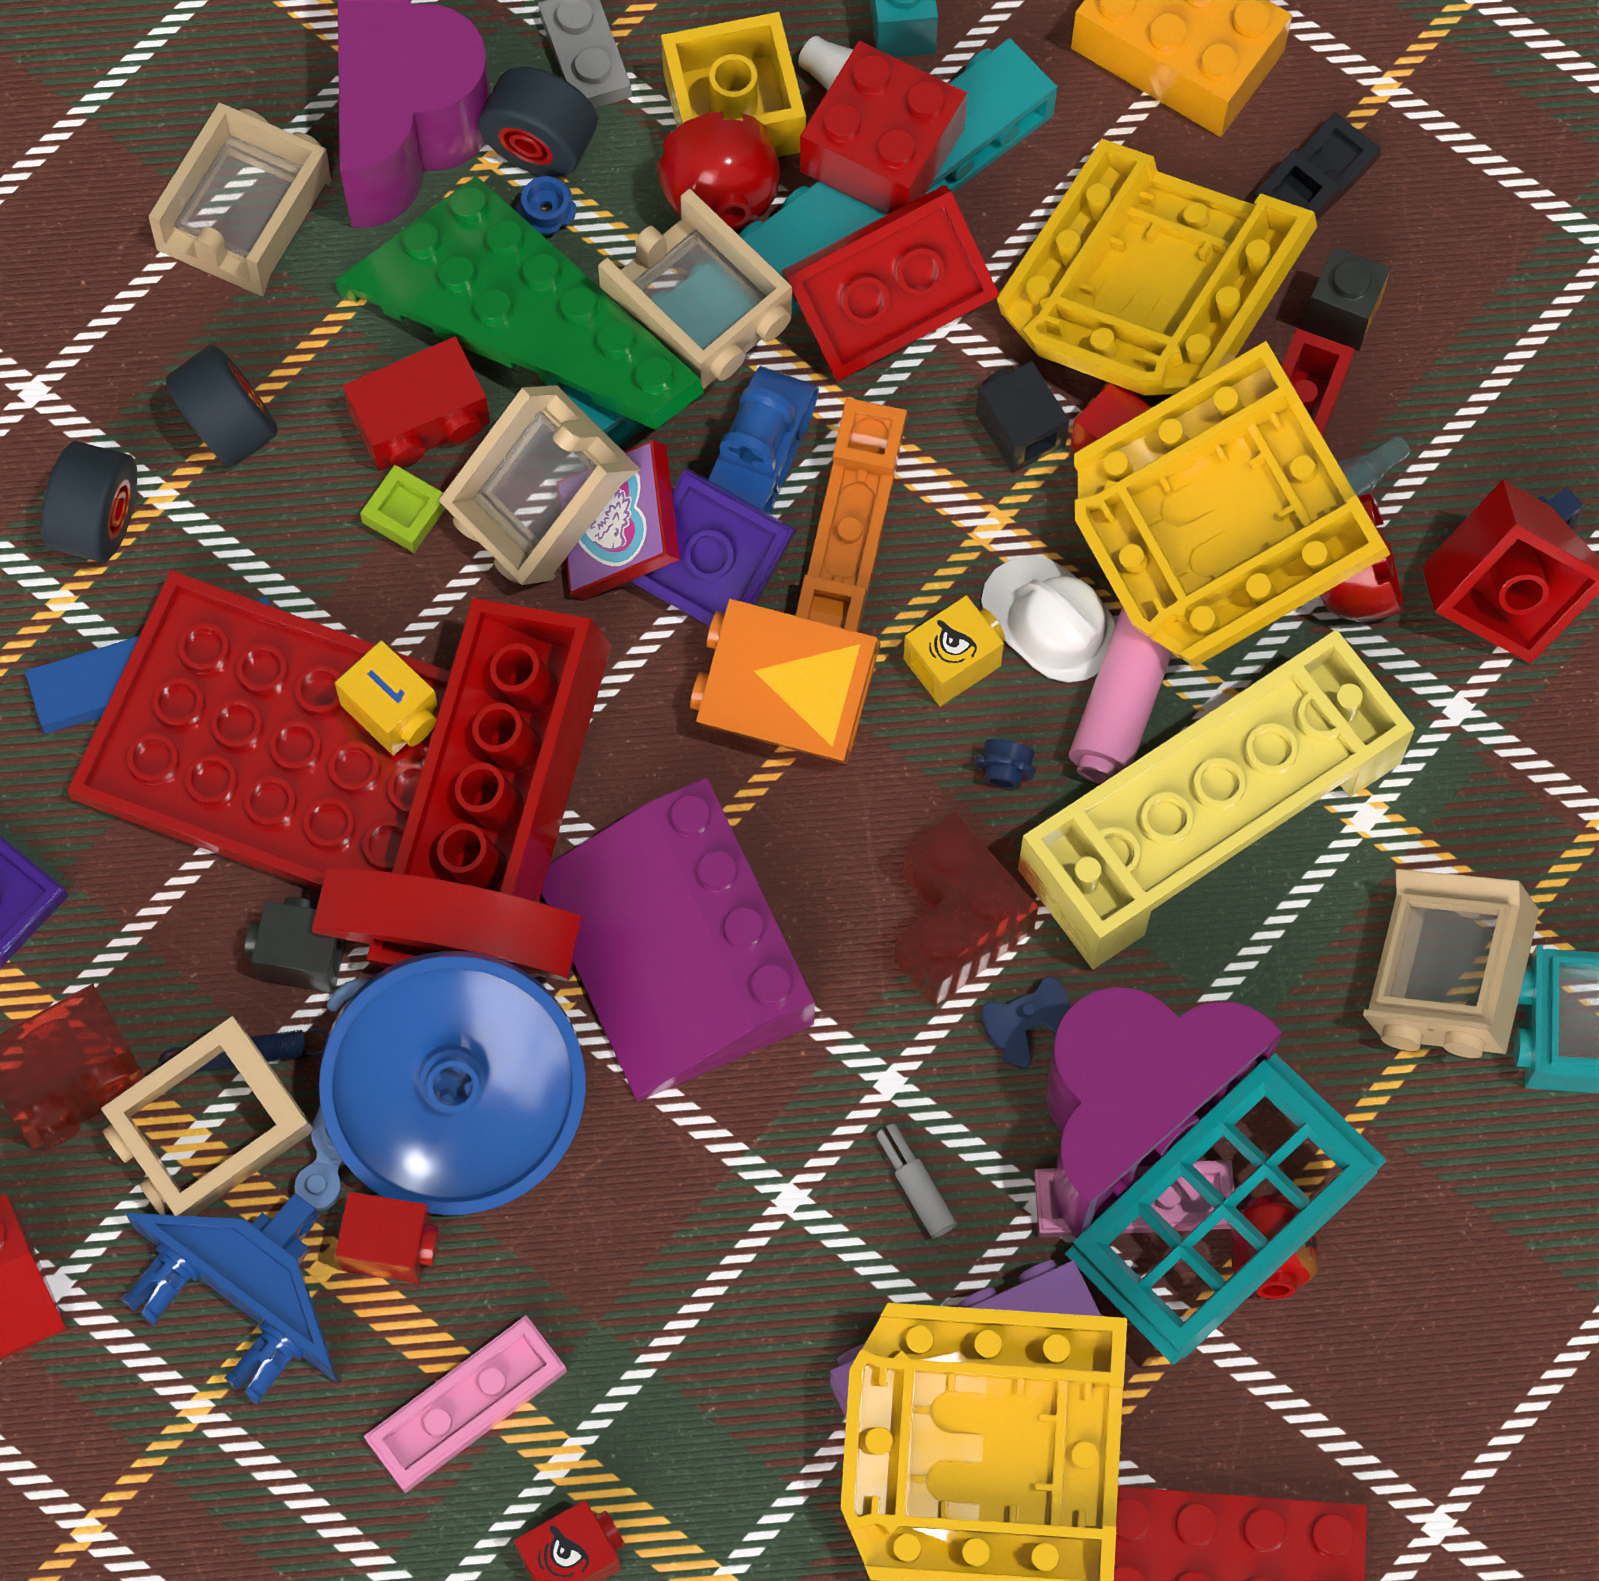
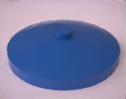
[319,951,586,1215]

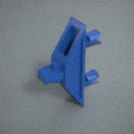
[121,1193,339,1405]

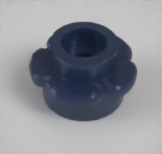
[974,739,1036,789]

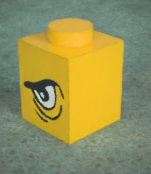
[903,595,1005,707]

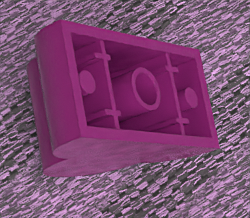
[338,0,491,228]
[1046,987,1282,1239]

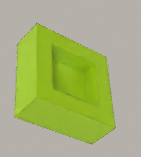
[360,465,446,553]

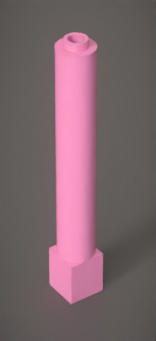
[1069,358,1236,784]

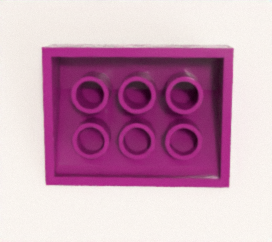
[541,778,815,1102]

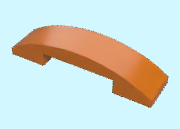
[795,397,907,632]

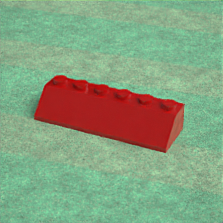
[366,598,612,968]

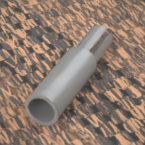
[876,1124,957,1239]

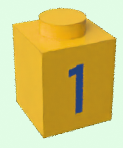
[335,640,439,756]

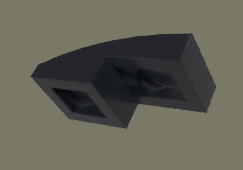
[1254,112,1381,221]

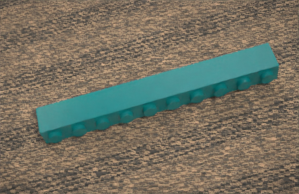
[545,38,1058,446]

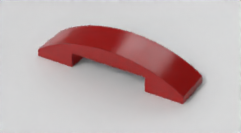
[312,868,582,981]

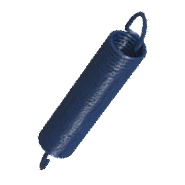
[162,1028,328,1072]

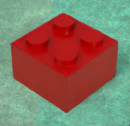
[800,41,968,214]

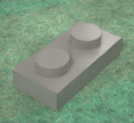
[538,0,632,108]

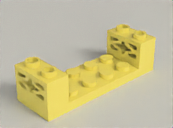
[1018,629,1415,970]

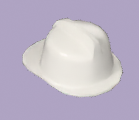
[981,556,1115,683]

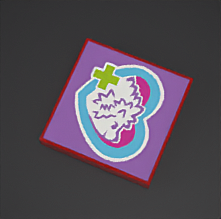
[558,439,680,600]

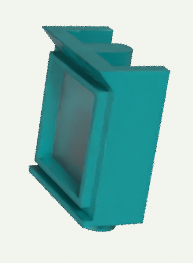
[1514,945,1599,1093]

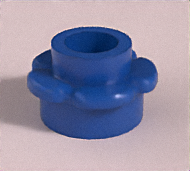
[516,176,576,235]

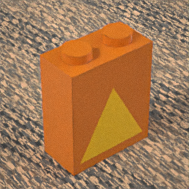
[690,598,881,765]

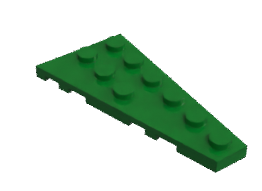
[334,175,704,430]

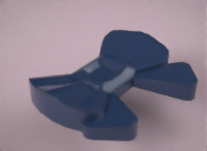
[981,976,1071,1069]

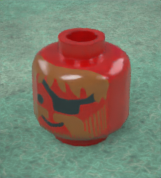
[1231,1194,1319,1299]

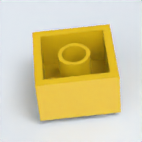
[661,12,806,157]

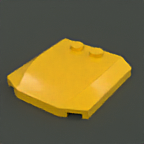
[997,139,1317,396]
[1074,341,1390,667]
[841,1303,1127,1581]

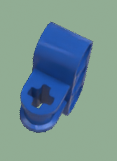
[708,366,819,514]

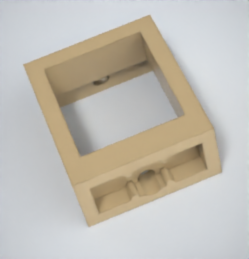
[101,1016,314,1216]

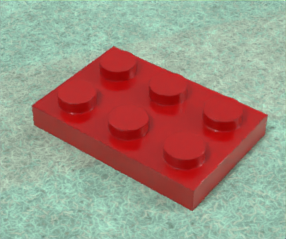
[781,184,1000,381]

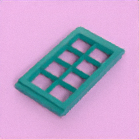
[1065,1053,1387,1366]

